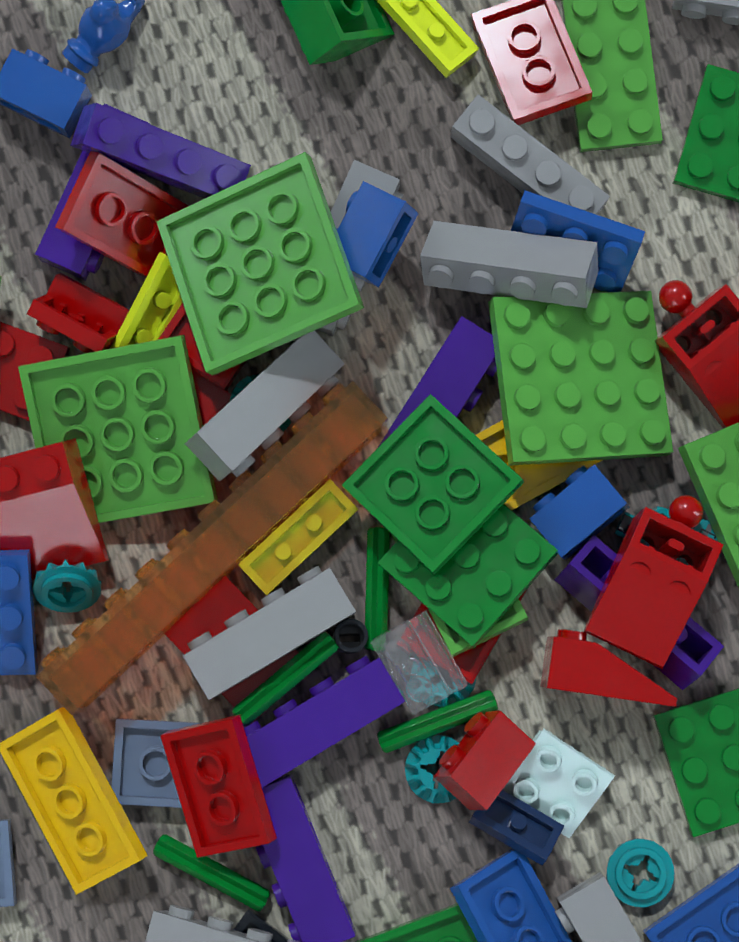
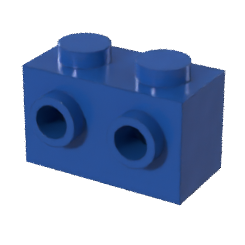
[0,48,92,139]
[336,181,419,288]
[529,464,630,560]

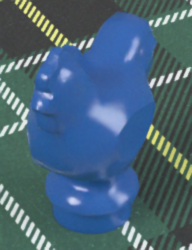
[62,0,145,74]

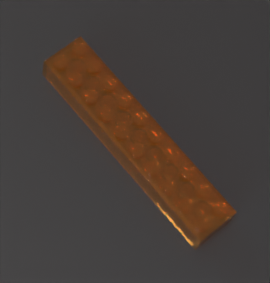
[36,381,388,715]

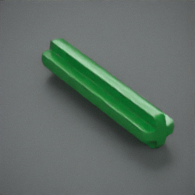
[364,527,390,651]
[232,632,338,726]
[377,690,498,753]
[153,834,270,911]

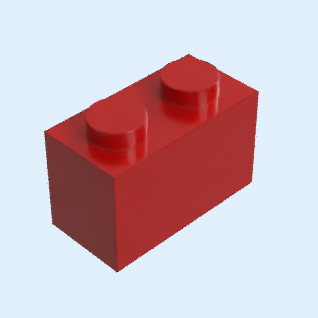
[434,710,536,810]

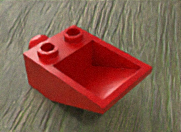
[655,280,739,429]
[584,495,724,668]

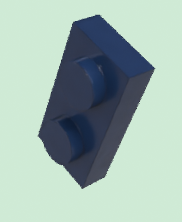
[468,789,564,866]

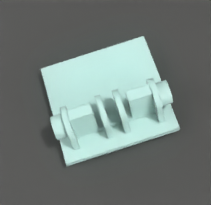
[503,728,615,838]

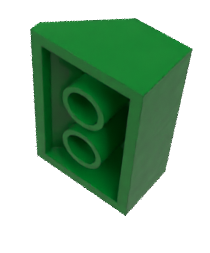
[281,0,395,65]

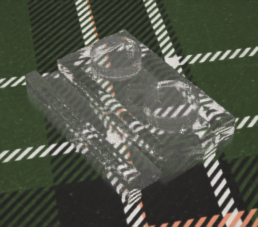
[371,610,468,715]

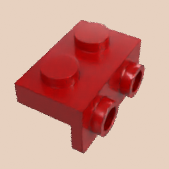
[27,273,129,353]

